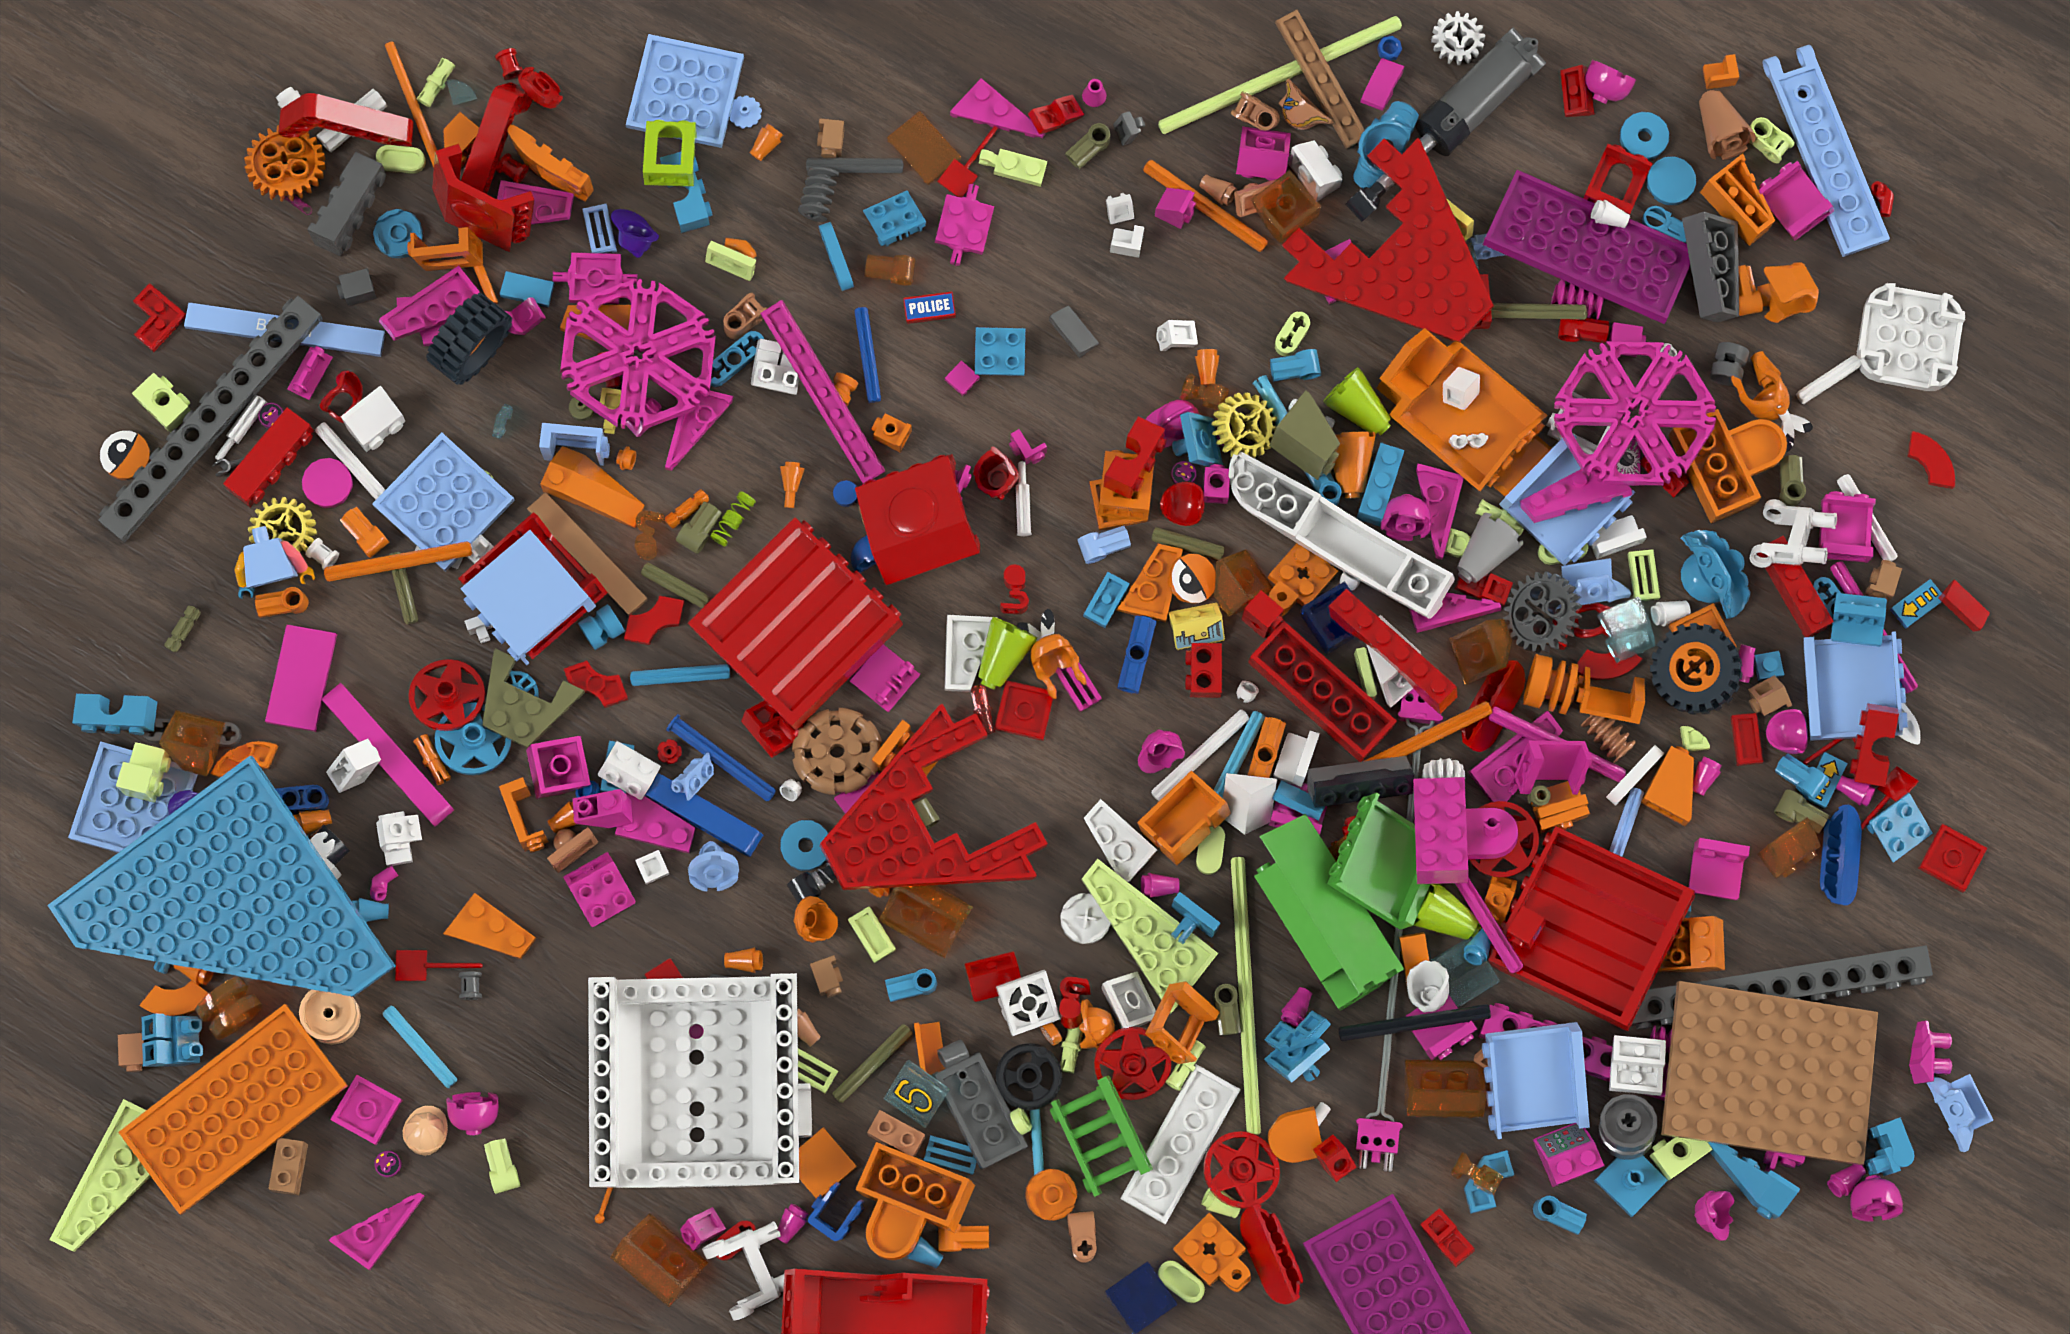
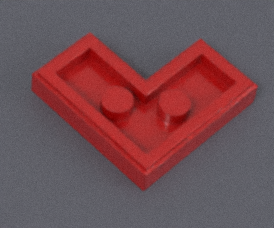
[133,283,186,352]

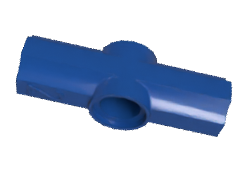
[1117,616,1157,694]

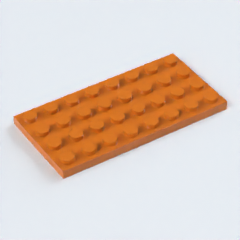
[118,1004,348,1215]

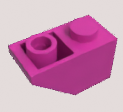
[1155,188,1196,229]
[573,789,633,828]

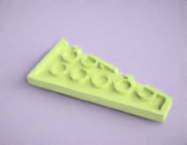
[1081,859,1218,1014]
[50,1099,151,1252]

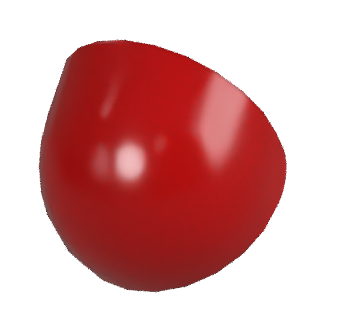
[1160,482,1205,526]

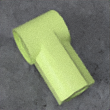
[484,1139,521,1194]

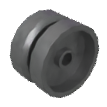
[1599,1094,1657,1160]

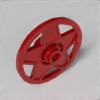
[409,659,485,731]
[1468,801,1539,877]
[1094,1027,1171,1100]
[1204,1131,1280,1209]

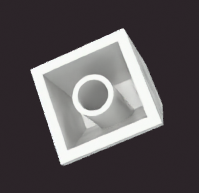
[1366,615,1421,708]

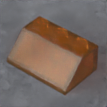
[878,885,973,959]
[1405,1060,1486,1118]
[610,1213,708,1307]

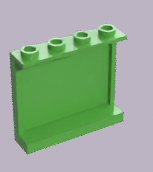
[1327,793,1430,930]

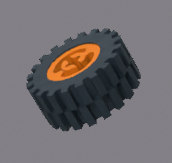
[426,293,513,385]
[1650,623,1743,715]

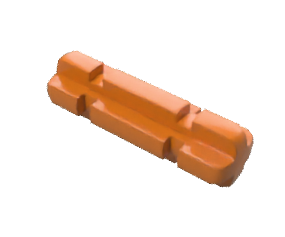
[665,489,709,529]

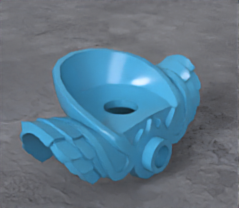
[1353,101,1419,188]
[1681,530,1750,619]

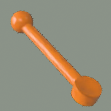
[594,1188,613,1224]

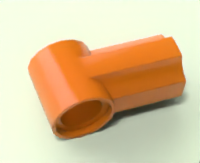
[1738,265,1763,316]
[340,507,390,558]
[255,587,309,618]
[938,1224,989,1252]

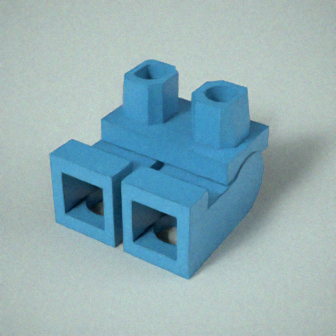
[141,1013,203,1067]
[1864,1118,1915,1176]

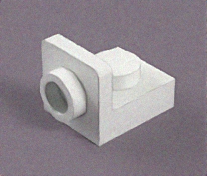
[1157,320,1198,351]

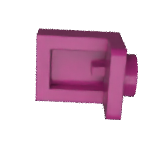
[1009,429,1047,465]

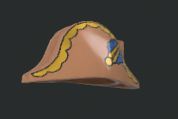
[1279,79,1334,130]

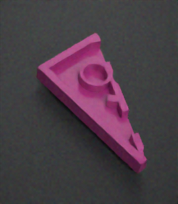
[950,78,1045,138]
[665,391,733,471]
[1409,592,1501,633]
[329,1192,425,1270]

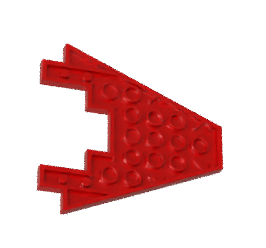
[1282,138,1494,343]

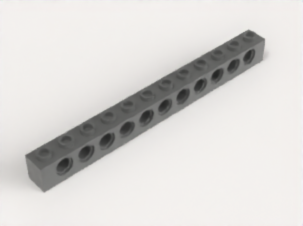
[98,296,323,543]
[1631,945,1933,1030]

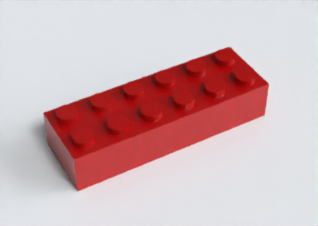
[1248,621,1397,762]

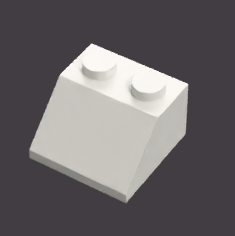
[1288,141,1342,202]
[341,386,405,452]

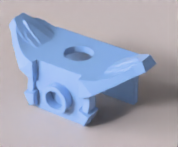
[1557,558,1631,609]
[1927,1074,1993,1152]

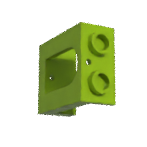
[643,120,697,186]

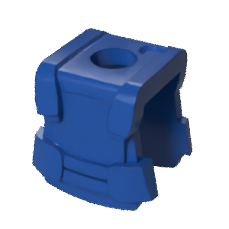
[808,1182,865,1241]

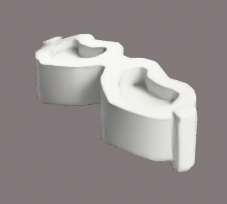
[1449,433,1488,450]

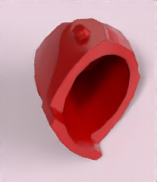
[973,446,1019,500]

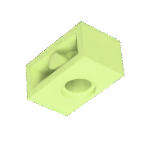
[132,373,191,433]
[1649,1137,1713,1180]

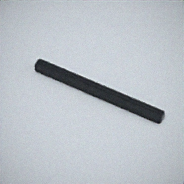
[1338,1004,1491,1041]

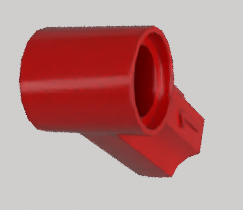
[1558,318,1609,344]

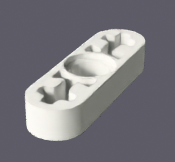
[1606,745,1664,806]

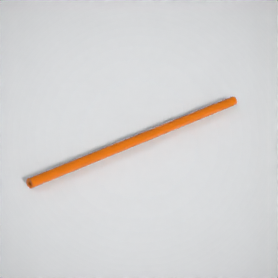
[385,42,498,305]

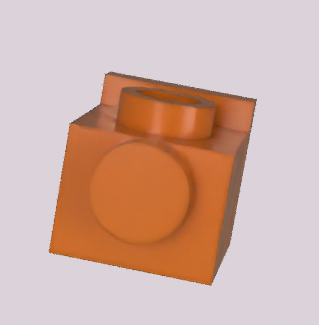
[872,413,912,453]

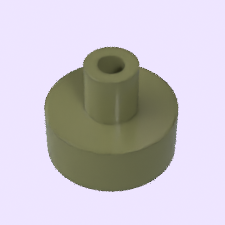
[569,398,594,421]

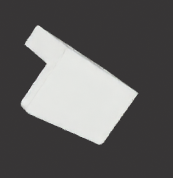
[1591,515,1647,559]
[1273,731,1319,787]

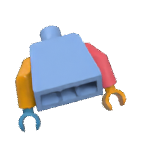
[234,526,315,599]

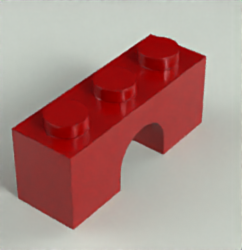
[1103,416,1167,499]
[1850,703,1899,787]

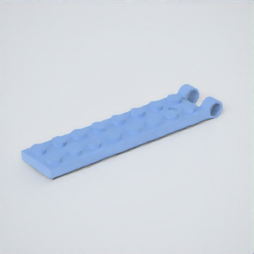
[1763,45,1890,257]

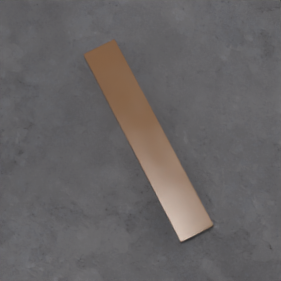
[1275,10,1365,150]
[527,492,648,616]

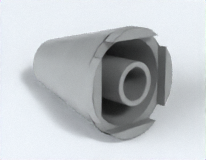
[1457,512,1523,583]

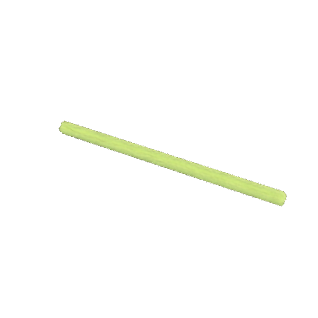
[1158,16,1402,134]
[1231,857,1261,1135]

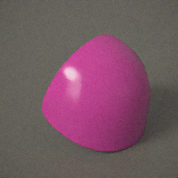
[1766,709,1808,754]

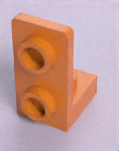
[1478,876,1517,930]

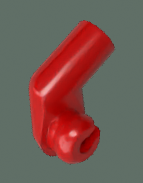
[1871,181,1894,217]

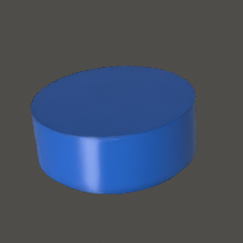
[833,480,857,507]

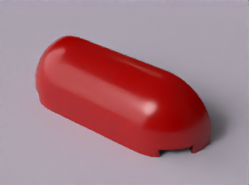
[1460,660,1525,752]
[1240,1204,1303,1304]

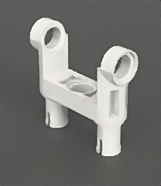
[1750,499,1837,568]
[702,1221,795,1321]

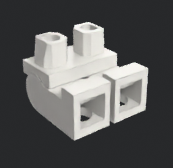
[751,339,800,395]

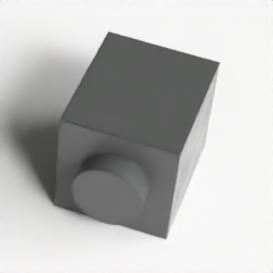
[337,268,377,306]

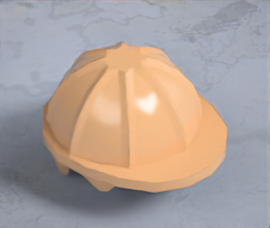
[402,1106,448,1156]

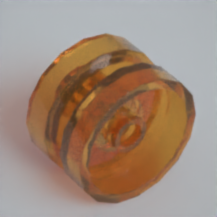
[195,976,263,1040]

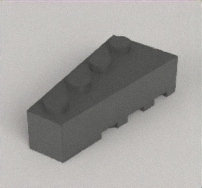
[307,152,386,256]
[1682,212,1739,322]

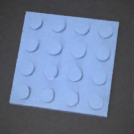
[626,34,744,148]
[373,433,515,572]
[68,741,199,853]

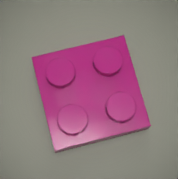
[330,1075,403,1145]

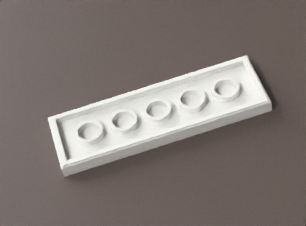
[1121,1064,1240,1224]

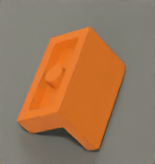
[1531,781,1589,823]
[914,1022,945,1077]

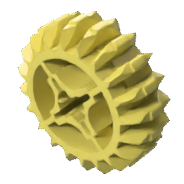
[1211,393,1277,458]
[248,497,317,552]

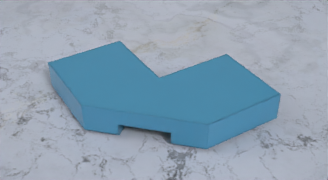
[1264,1011,1331,1053]
[1464,1150,1514,1214]

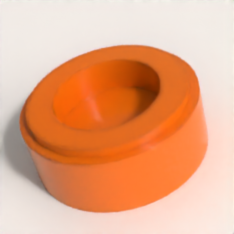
[1040,1022,1062,1046]

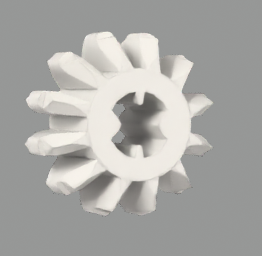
[1422,758,1465,778]

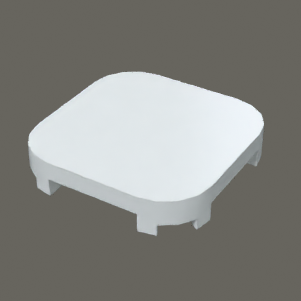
[1857,283,1965,391]

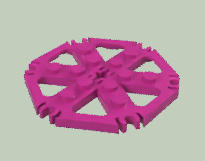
[560,279,716,430]
[1554,341,1716,486]

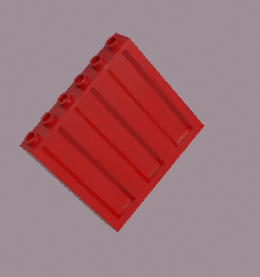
[688,518,903,731]
[1488,826,1695,1031]

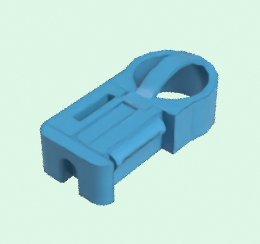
[1642,206,1686,243]

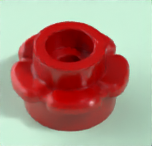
[657,739,682,764]

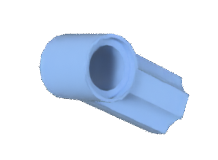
[1077,526,1131,564]

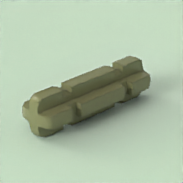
[164,605,201,652]

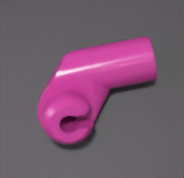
[370,865,398,901]

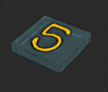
[883,1060,950,1128]

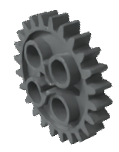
[1503,571,1582,654]

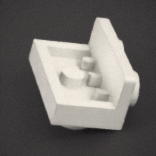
[598,741,661,800]

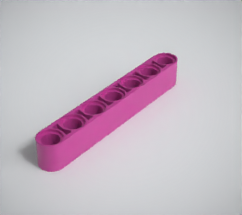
[321,683,454,827]

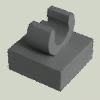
[1113,111,1146,146]

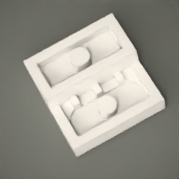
[1609,1035,1666,1096]

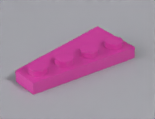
[379,266,480,341]

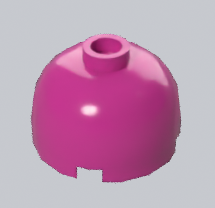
[1586,60,1636,104]
[1381,494,1431,541]
[446,1092,499,1135]
[1850,1175,1903,1221]

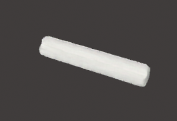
[1796,355,1861,404]

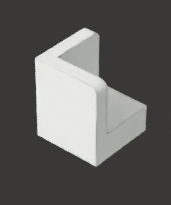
[1110,225,1144,258]
[1443,367,1480,410]

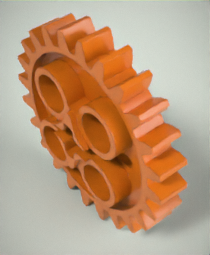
[244,125,326,202]

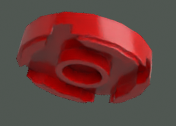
[518,67,563,109]

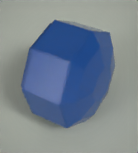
[1377,36,1402,61]

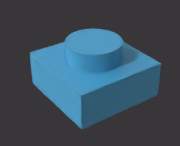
[1754,651,1784,681]

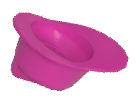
[1146,400,1199,448]

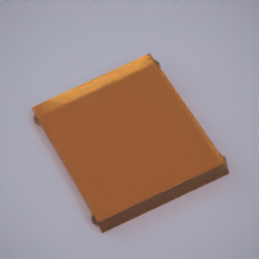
[887,111,961,185]

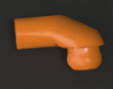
[724,238,756,259]

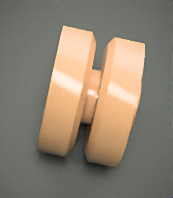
[299,985,361,1045]

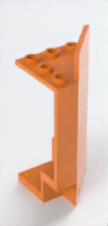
[1376,328,1552,497]

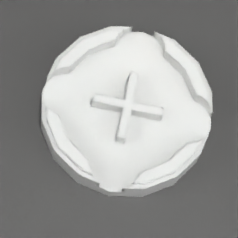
[1060,893,1110,944]

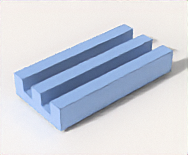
[582,204,617,254]

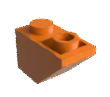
[444,112,479,168]

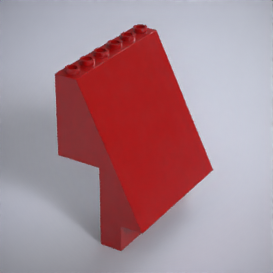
[781,1269,989,1334]

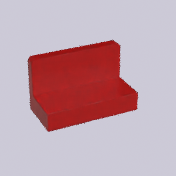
[965,951,1021,1002]

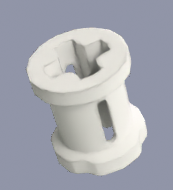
[305,538,339,569]

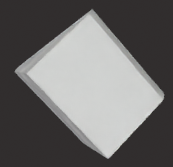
[1223,773,1277,835]
[1101,972,1156,1029]

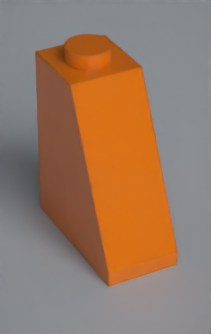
[1641,746,1694,826]

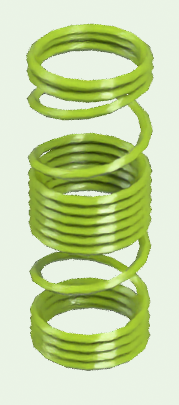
[710,491,756,547]

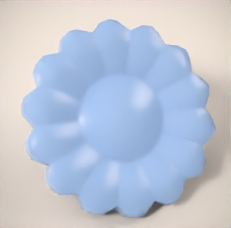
[730,96,762,129]

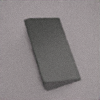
[1049,305,1099,358]

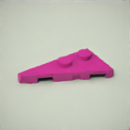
[1416,464,1464,560]

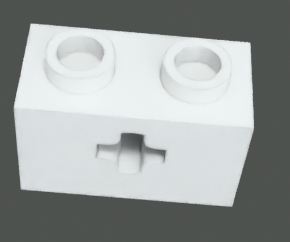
[326,739,381,793]

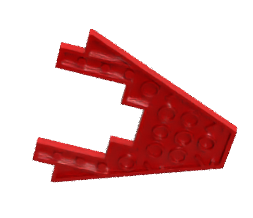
[820,704,1048,890]

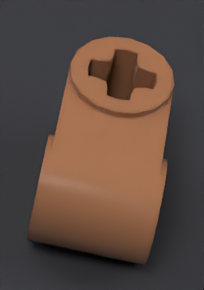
[1231,91,1280,131]
[723,293,768,340]
[1067,1211,1097,1263]

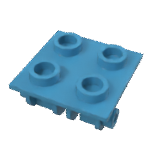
[863,191,926,247]
[975,327,1025,376]
[1867,793,1933,862]

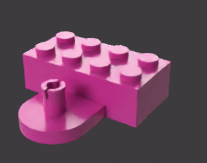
[1413,777,1518,884]

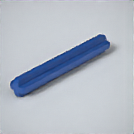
[855,307,881,403]

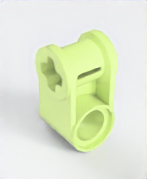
[1749,117,1794,164]

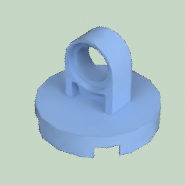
[688,841,739,891]

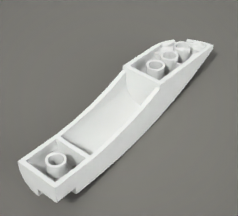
[1229,451,1455,619]

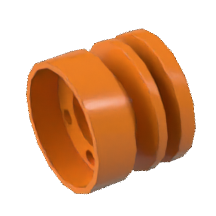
[1523,654,1578,715]

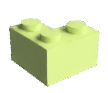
[116,742,171,803]

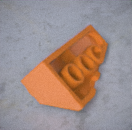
[540,446,645,528]

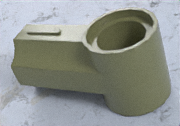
[1065,123,1110,170]
[1779,455,1806,507]
[676,501,722,554]
[1774,789,1829,835]
[1212,984,1241,1036]

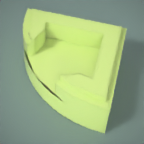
[1680,726,1710,752]

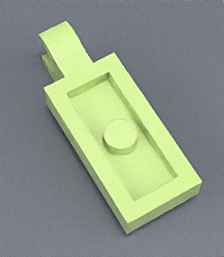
[979,149,1047,187]

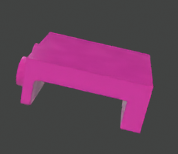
[1819,491,1876,563]

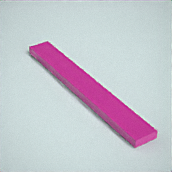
[760,300,885,483]

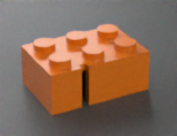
[1137,770,1231,865]

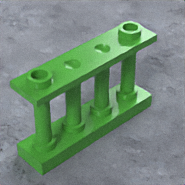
[1050,1075,1153,1197]

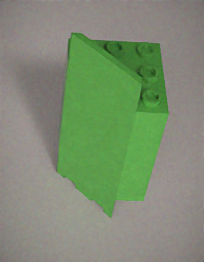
[1254,814,1404,1012]

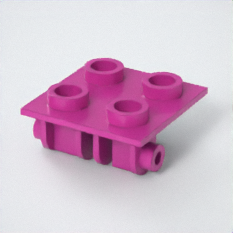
[850,644,920,713]

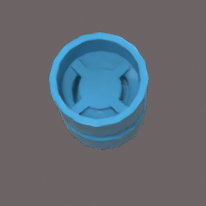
[578,604,625,650]

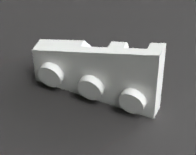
[945,615,998,692]
[1084,799,1158,883]

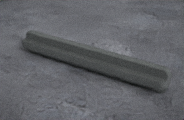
[806,158,903,173]

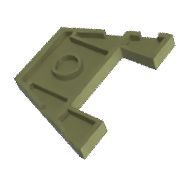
[482,648,584,748]

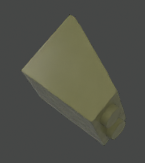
[1269,390,1340,480]

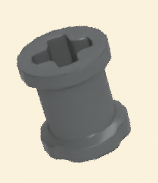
[459,971,482,1000]

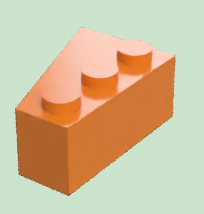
[1700,153,1775,246]

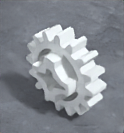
[1431,11,1485,65]

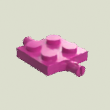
[935,184,994,266]
[553,253,638,304]

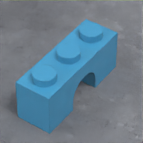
[660,152,713,233]
[1356,443,1404,527]
[72,693,157,735]

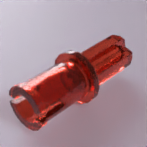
[971,684,995,735]

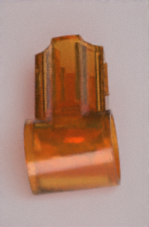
[865,254,916,286]

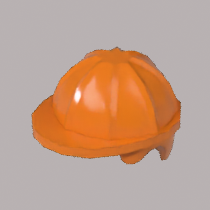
[793,896,838,943]
[1079,999,1115,1049]

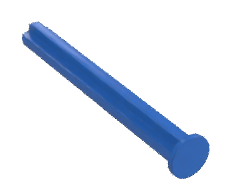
[666,714,776,801]

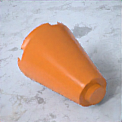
[1333,432,1375,498]

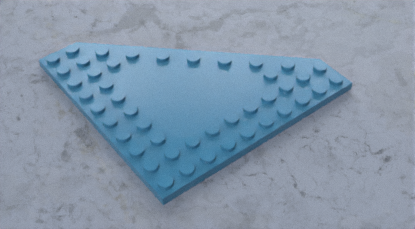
[48,756,396,997]

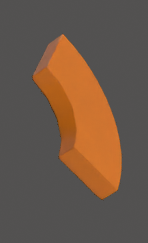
[211,741,279,778]
[139,980,213,1016]

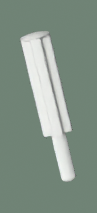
[215,395,267,460]
[1016,461,1032,537]

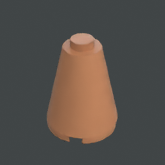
[1699,90,1756,160]

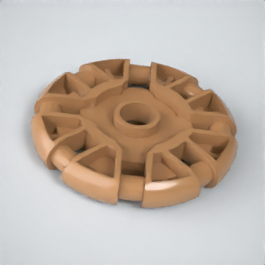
[792,708,882,795]

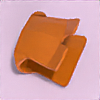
[1757,262,1818,323]

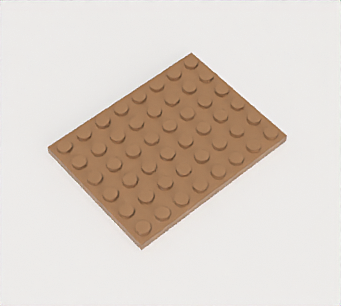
[1661,981,1878,1165]

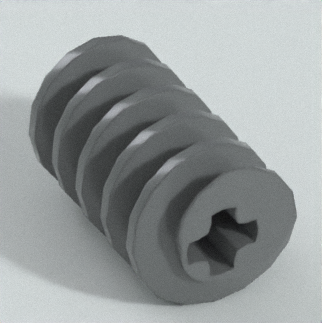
[798,167,839,222]

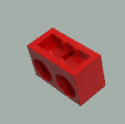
[1185,643,1222,698]

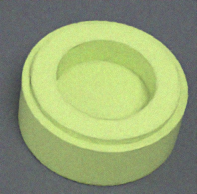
[1010,1108,1032,1135]

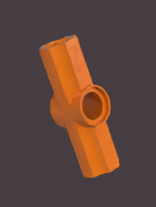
[1247,717,1286,778]

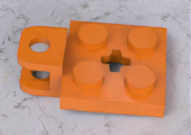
[1268,543,1338,616]
[1173,1213,1251,1293]

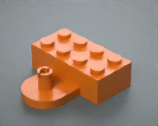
[1668,409,1787,524]
[855,1142,975,1260]

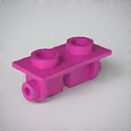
[287,346,333,400]

